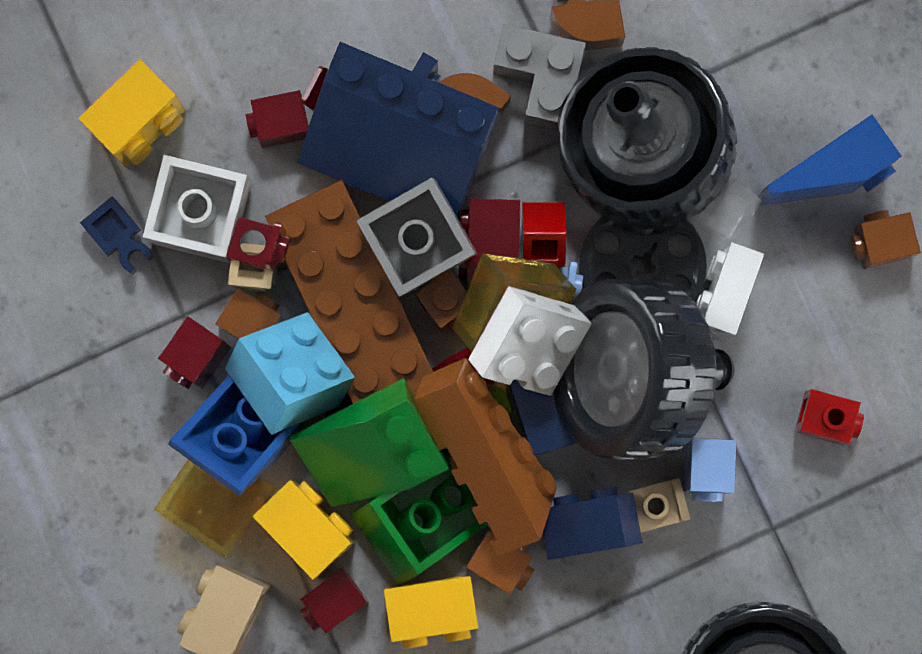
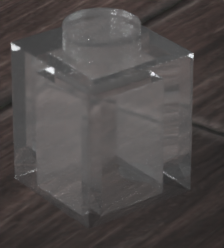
[695,178,762,246]

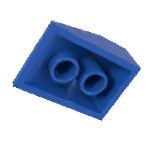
[755,114,902,206]
[168,375,306,496]

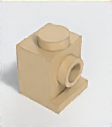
[228,243,278,292]
[627,478,691,532]

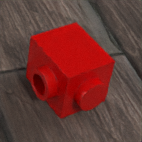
[522,202,567,267]
[794,389,864,445]

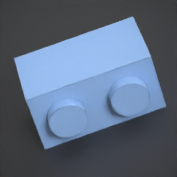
[682,438,736,502]

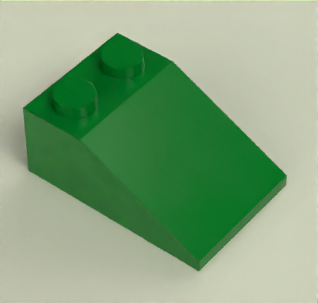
[290,378,449,507]
[351,448,488,585]

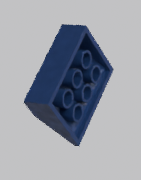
[297,41,502,217]

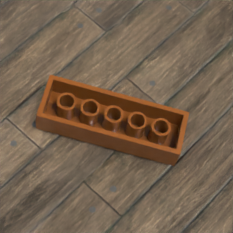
[265,180,433,404]

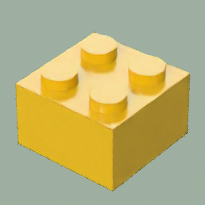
[78,59,186,168]
[252,480,355,580]
[384,575,478,649]

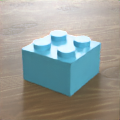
[225,312,355,435]

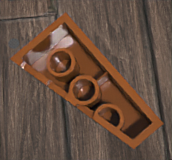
[413,358,557,556]

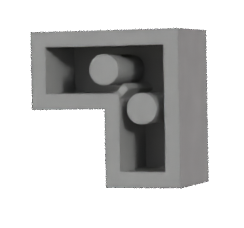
[493,24,586,132]

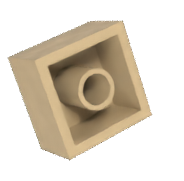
[177,564,271,654]

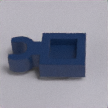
[80,196,154,274]

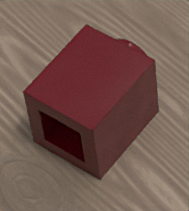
[245,90,309,148]
[300,567,369,634]

